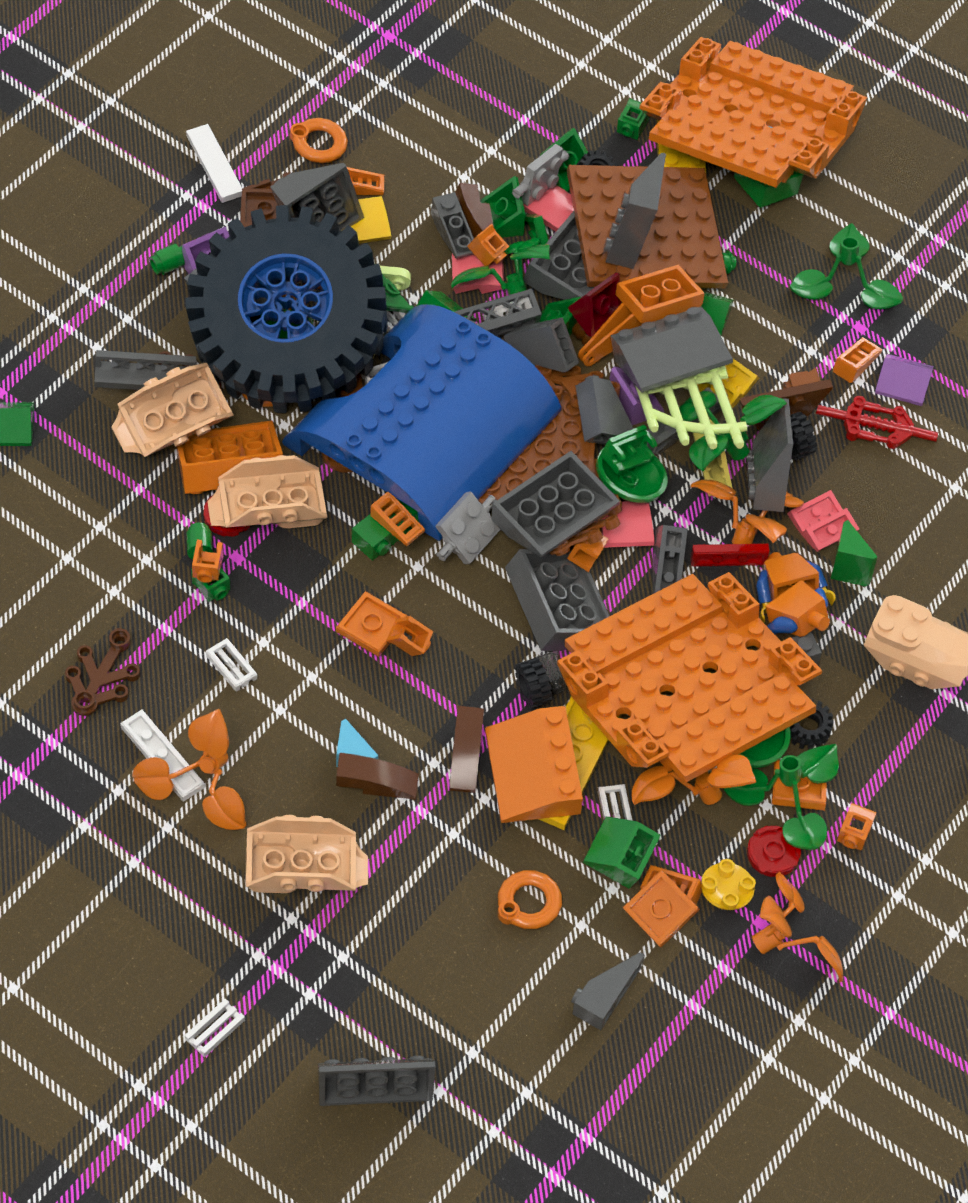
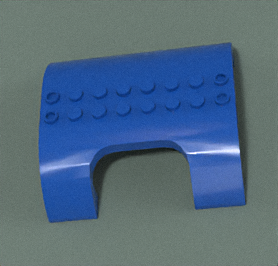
[282,305,561,541]

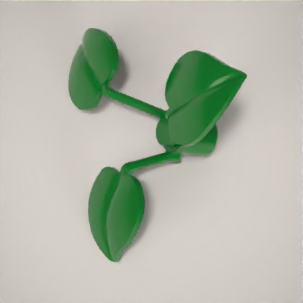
[790,223,903,309]
[451,238,550,295]
[679,391,787,472]
[723,744,839,850]

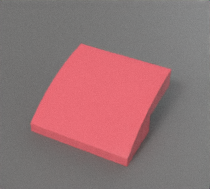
[523,185,574,232]
[452,253,504,294]
[787,490,859,552]
[601,501,654,548]

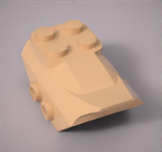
[111,362,234,457]
[208,455,327,528]
[864,595,968,689]
[245,815,368,893]

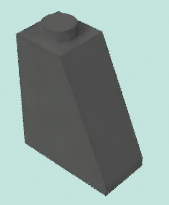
[504,317,579,372]
[576,375,634,445]

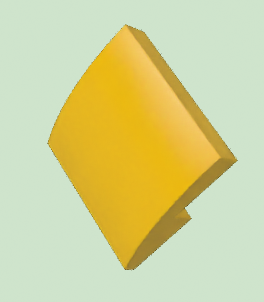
[351,196,391,244]
[697,359,759,408]

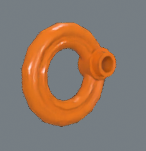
[290,118,348,163]
[498,870,562,929]

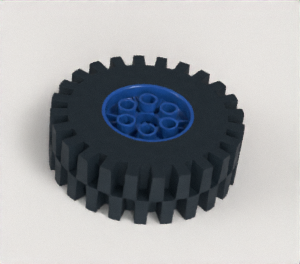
[185,205,387,413]

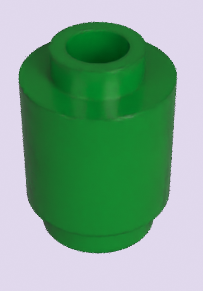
[149,243,185,275]
[186,523,213,560]

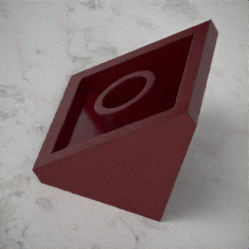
[568,272,621,337]

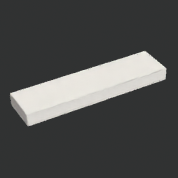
[186,124,242,203]
[120,710,205,802]

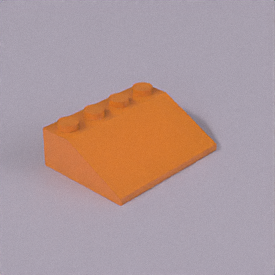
[176,421,283,494]
[485,706,583,823]

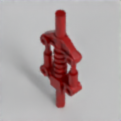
[816,396,938,449]

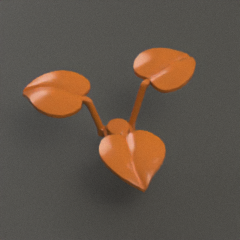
[690,479,804,544]
[132,709,247,830]
[632,755,756,805]
[752,872,843,983]

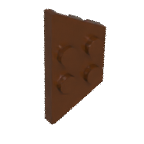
[240,172,290,227]
[739,379,833,430]

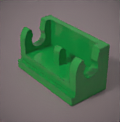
[600,425,657,474]

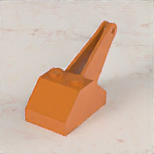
[578,265,705,366]

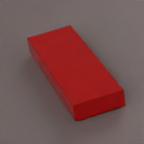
[690,543,770,566]

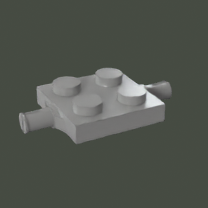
[512,144,569,206]
[435,492,501,564]

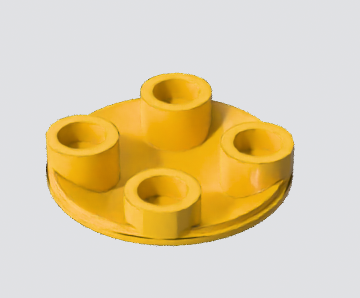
[701,859,756,910]

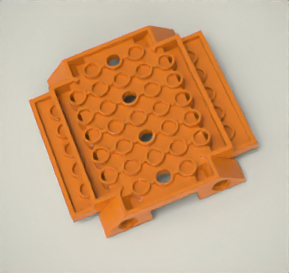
[640,37,867,188]
[557,572,822,783]

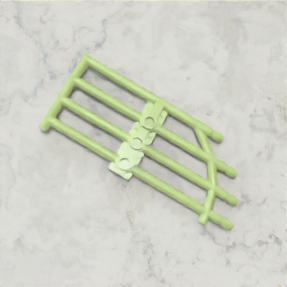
[635,365,748,449]

